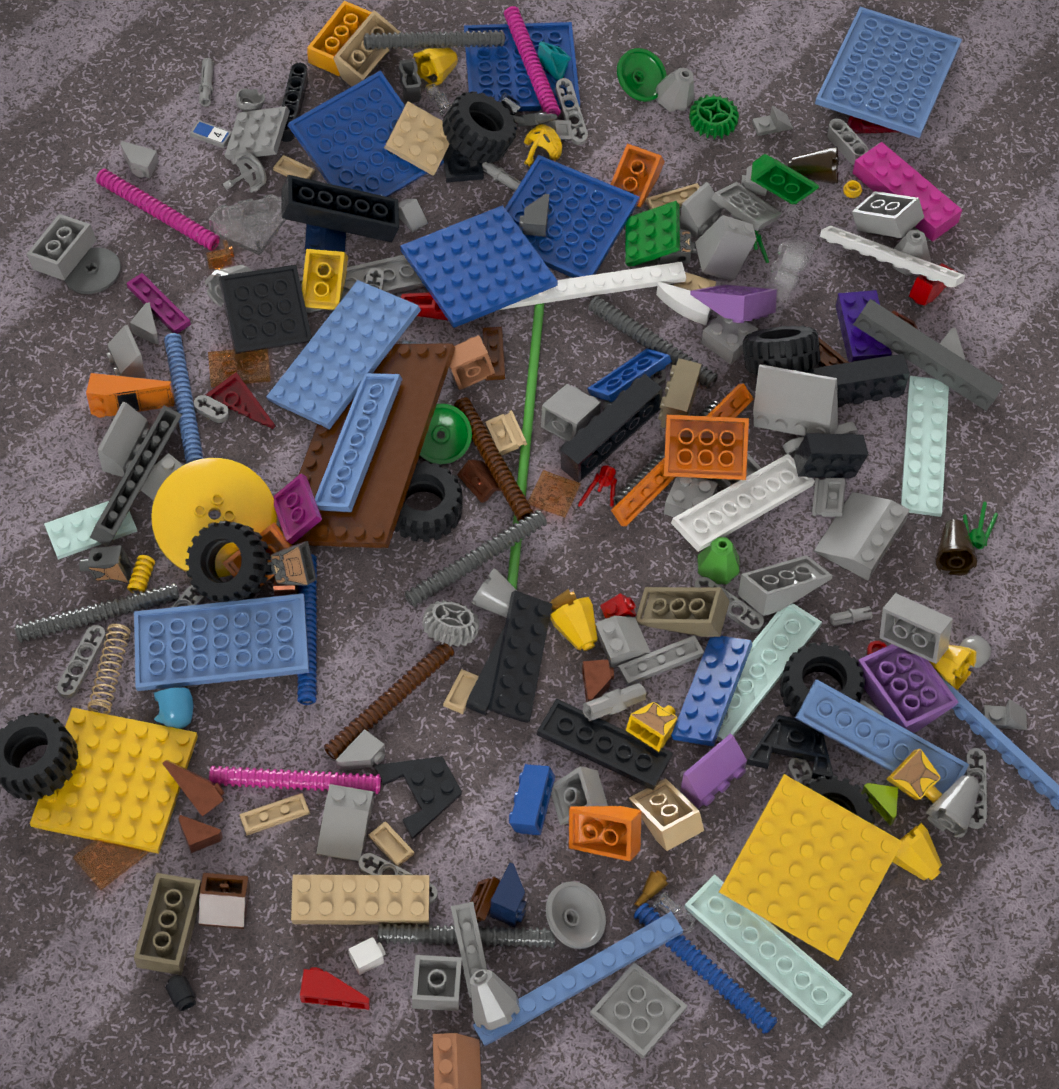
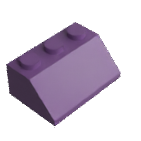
[680,733,747,809]

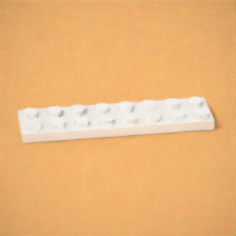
[671,454,815,552]

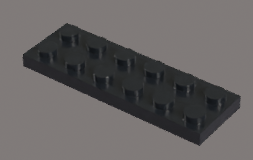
[488,590,552,723]
[537,698,673,790]

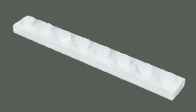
[820,226,965,287]

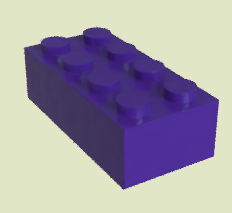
[836,290,892,362]

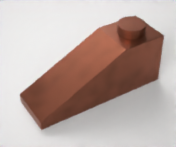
[162,760,225,816]

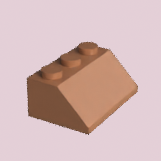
[433,1033,481,1089]

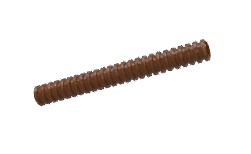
[454,397,534,521]
[324,642,455,760]

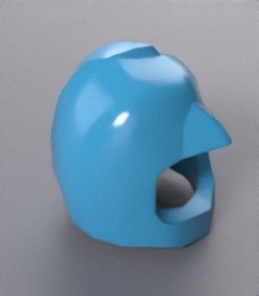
[154,688,194,729]

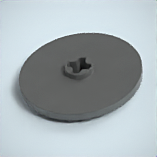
[65,247,121,294]

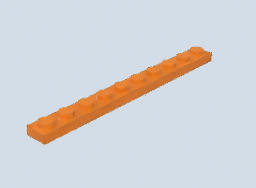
[611,383,754,526]

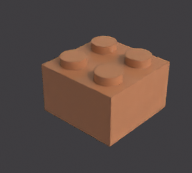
[449,335,495,390]

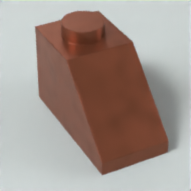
[582,659,614,702]

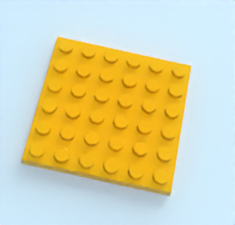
[30,707,198,854]
[718,774,903,961]

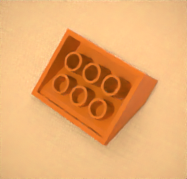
[664,415,749,480]

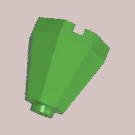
[697,537,740,584]

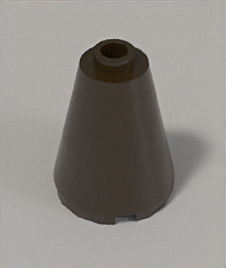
[788,146,839,184]
[935,519,977,576]

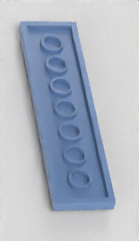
[315,373,402,512]
[795,680,969,794]

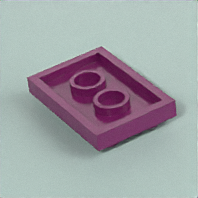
[273,473,322,544]

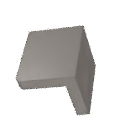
[544,120,572,142]

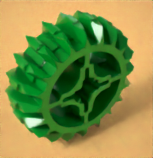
[689,93,739,140]

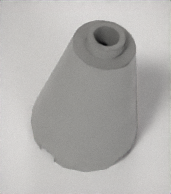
[471,568,517,618]
[926,775,980,837]

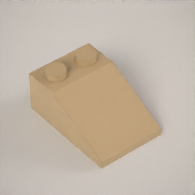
[629,778,704,851]

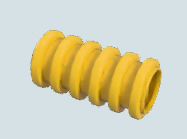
[127,555,155,594]

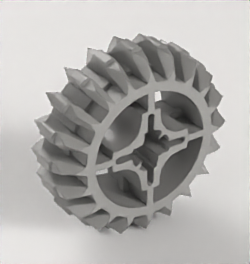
[422,600,479,647]

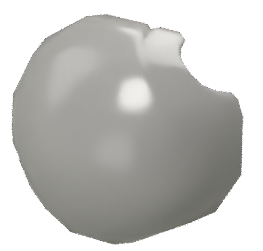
[236,88,265,112]
[959,635,991,668]

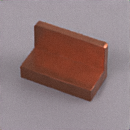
[457,460,501,503]

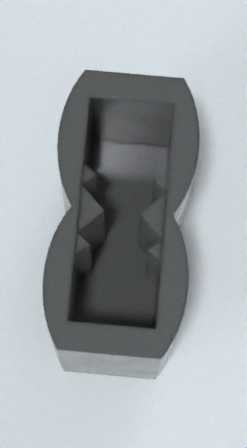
[399,59,421,103]

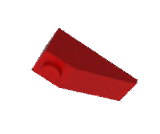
[908,263,957,306]
[300,967,370,1010]

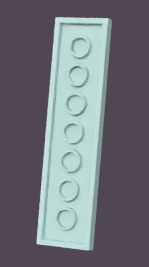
[901,376,949,517]
[716,603,822,742]
[684,874,852,1029]

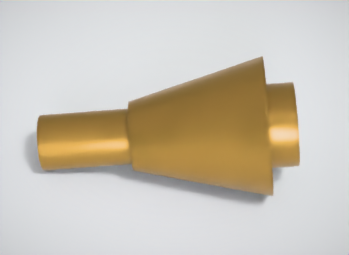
[549,589,577,610]
[634,870,668,908]

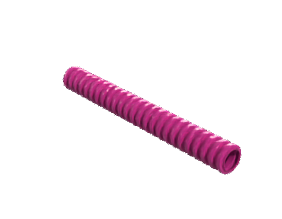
[504,6,560,117]
[96,168,220,251]
[209,766,381,794]

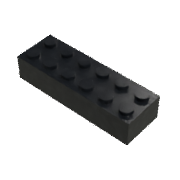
[281,175,399,243]
[801,354,910,408]
[560,374,662,483]

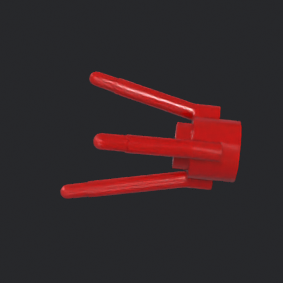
[578,465,617,507]

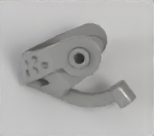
[223,152,267,193]

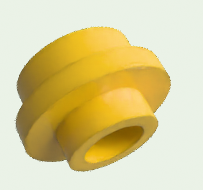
[843,180,862,198]

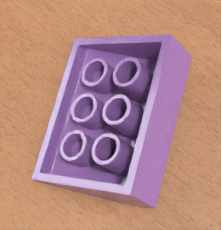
[690,284,777,323]
[858,644,958,733]

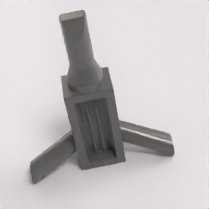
[511,109,557,127]

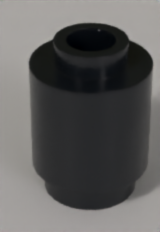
[165,975,196,1011]

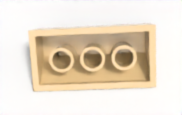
[333,10,400,87]

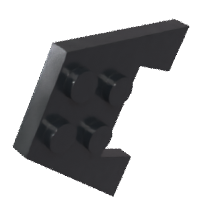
[746,715,834,779]
[374,756,462,840]

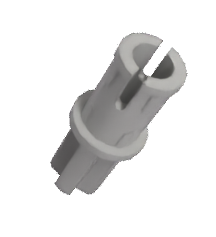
[830,606,872,626]

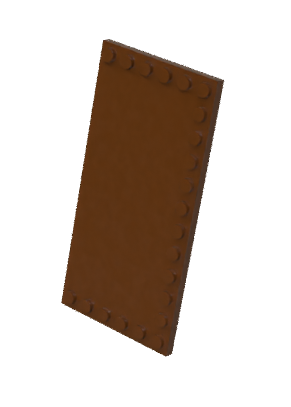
[279,343,455,548]

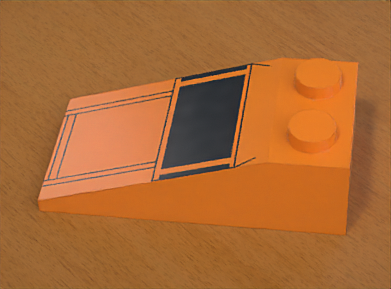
[86,373,175,418]

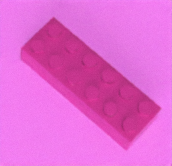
[852,142,962,242]

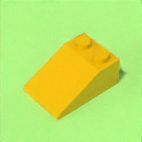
[302,249,348,310]

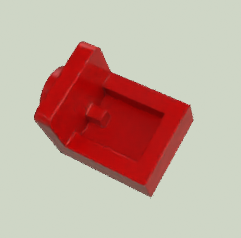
[600,593,637,619]

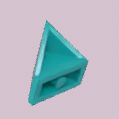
[538,41,571,81]

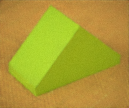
[861,783,898,825]

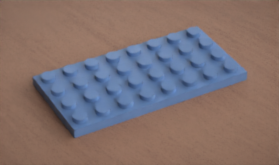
[266,280,421,429]
[134,594,309,691]

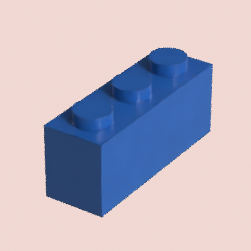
[509,764,555,835]

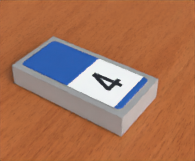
[190,120,232,148]

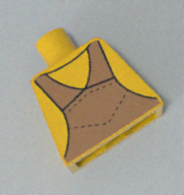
[626,702,677,752]
[887,749,942,803]

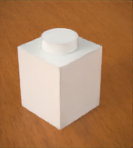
[348,937,386,975]

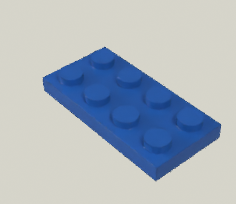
[587,349,672,402]

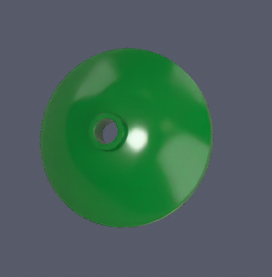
[617,48,667,102]
[420,404,472,464]

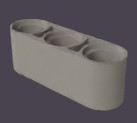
[827,119,868,165]

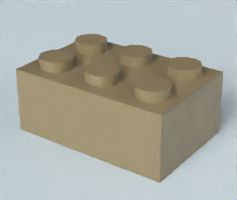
[658,358,702,428]

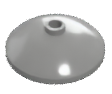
[546,881,606,949]

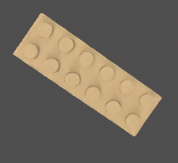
[291,875,430,925]

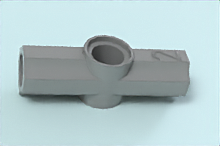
[583,683,647,721]

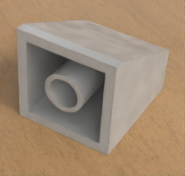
[695,215,756,280]
[541,384,601,441]

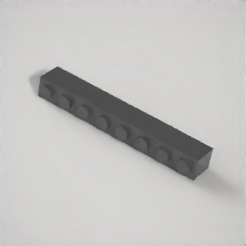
[853,299,1003,411]
[90,405,182,547]

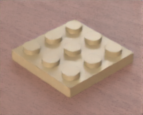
[384,102,450,176]

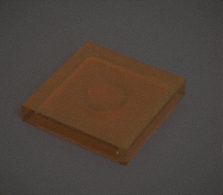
[528,470,581,518]

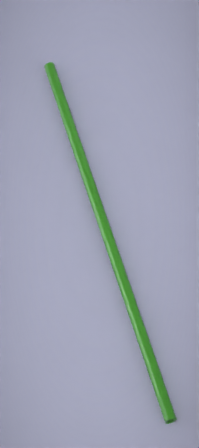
[507,303,545,590]

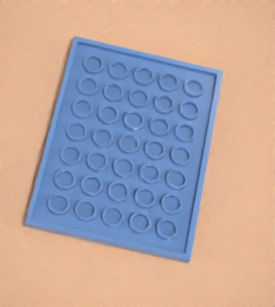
[815,7,962,138]

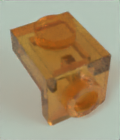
[206,240,234,269]

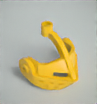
[524,124,562,167]

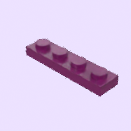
[127,273,191,334]

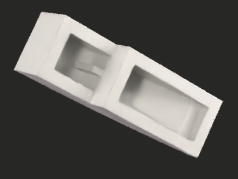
[656,282,711,325]

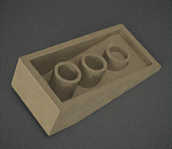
[636,587,730,637]

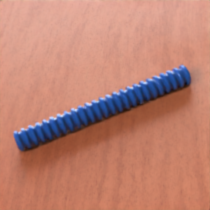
[297,554,317,705]
[634,902,777,1034]

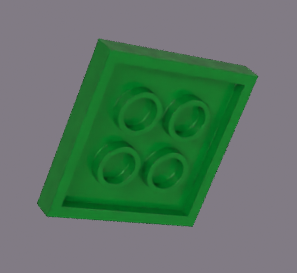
[625,201,680,267]

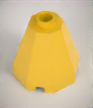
[413,48,458,88]
[550,597,597,652]
[928,645,976,690]
[892,823,942,881]

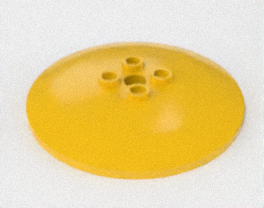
[151,458,277,578]

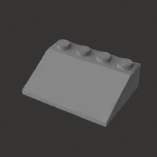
[753,364,838,436]
[814,492,910,580]

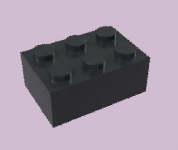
[793,433,869,479]

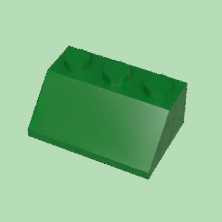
[751,154,819,205]

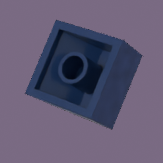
[305,224,346,255]
[490,862,527,928]

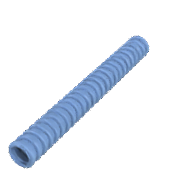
[164,333,204,464]

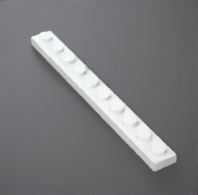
[500,262,686,310]

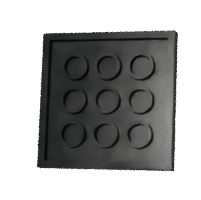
[219,265,312,354]

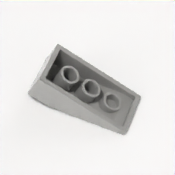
[738,555,833,616]

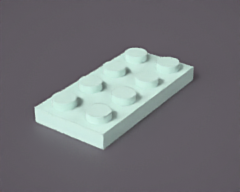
[44,501,137,559]

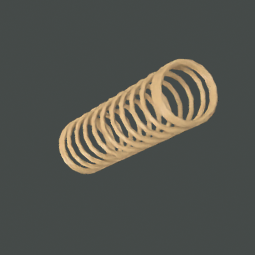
[87,624,131,714]

